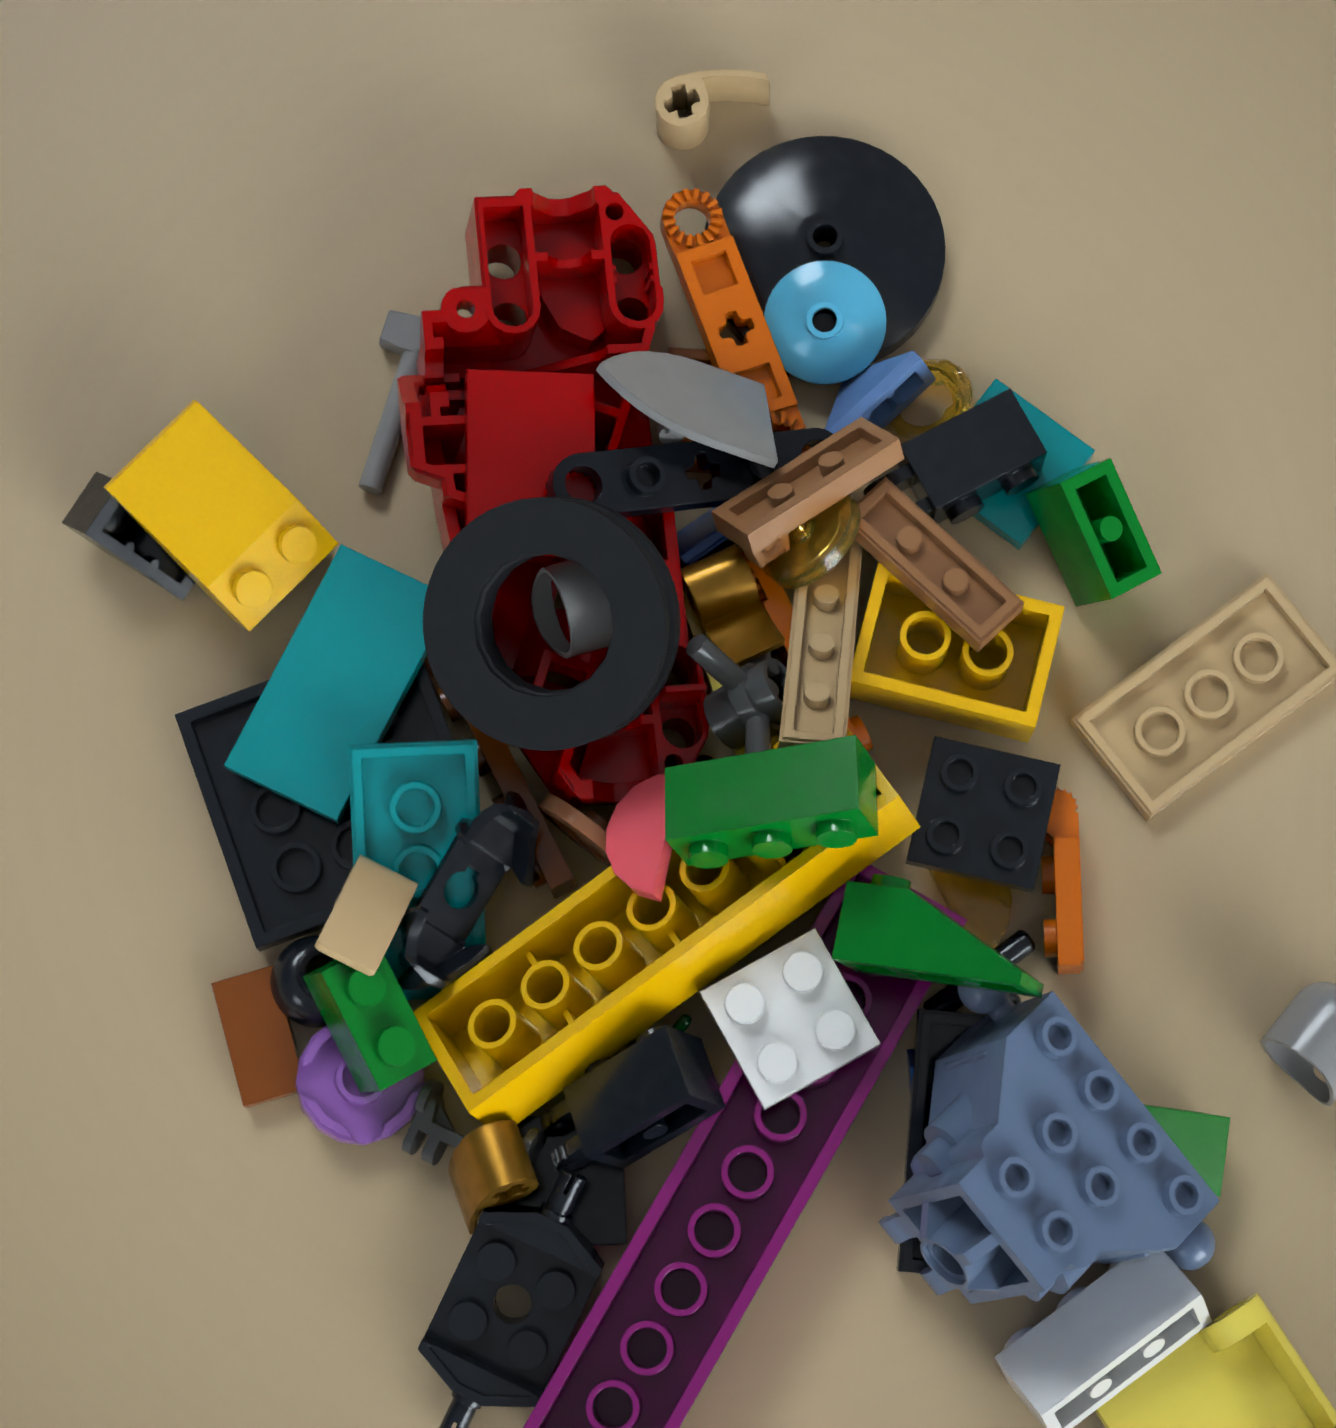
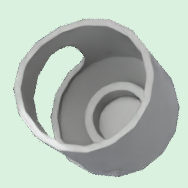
[531,560,613,659]
[1260,982,1336,1106]

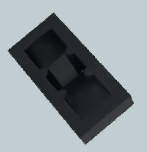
[62,472,195,600]

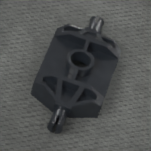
[418,1167,605,1428]

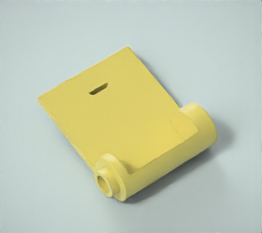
[1095,1293,1336,1428]

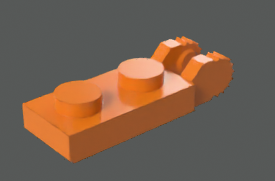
[1041,788,1084,974]

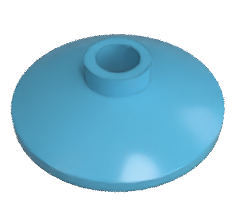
[764,261,887,385]

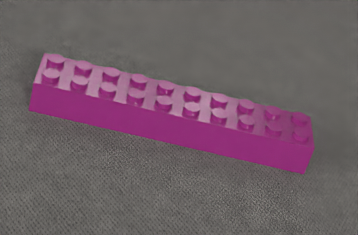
[523,865,967,1428]

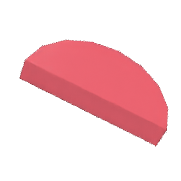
[606,774,673,902]

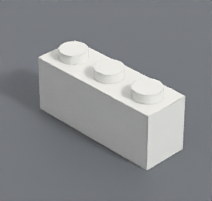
[995,1251,1212,1428]

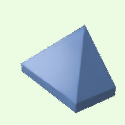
[825,350,936,434]

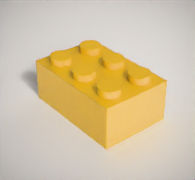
[850,562,1065,743]

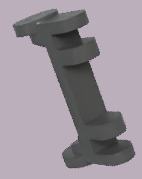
[402,1078,546,1165]

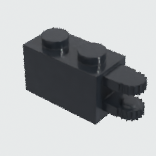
[863,388,1047,524]
[540,1025,726,1172]

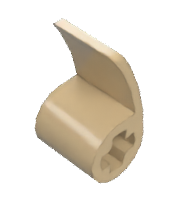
[655,69,770,151]
[315,854,418,976]

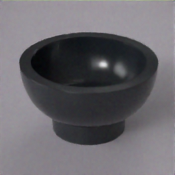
[270,935,335,1028]

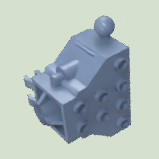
[878,986,1220,1304]

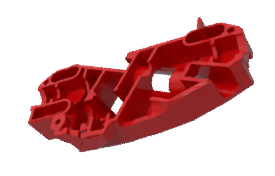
[397,185,709,810]

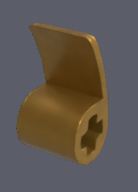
[681,544,785,666]
[448,1120,539,1235]

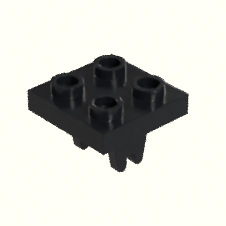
[905,736,1061,893]

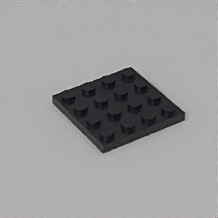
[175,662,453,952]

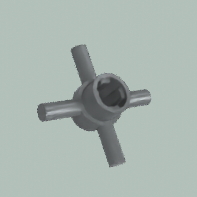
[686,634,786,754]

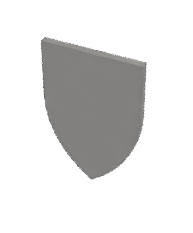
[596,351,778,468]

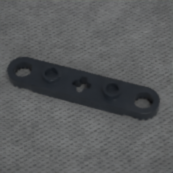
[546,428,833,517]

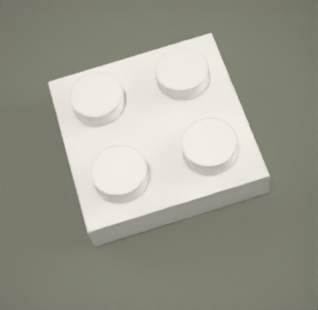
[700,928,881,1110]

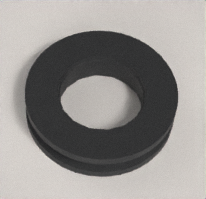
[423,497,680,751]

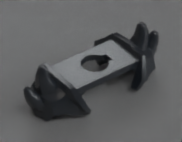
[397,791,540,990]

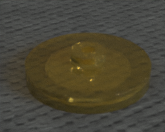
[762,495,861,589]

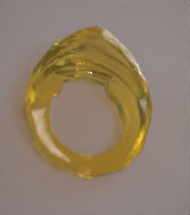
[889,359,973,439]

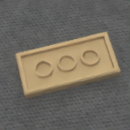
[1069,572,1336,821]

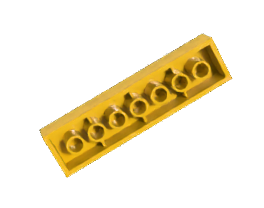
[413,727,921,1125]

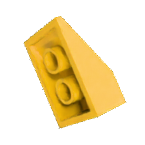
[104,400,339,632]

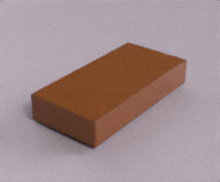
[211,965,300,1108]

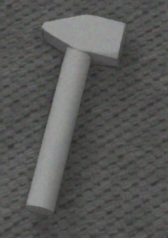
[358,310,421,495]

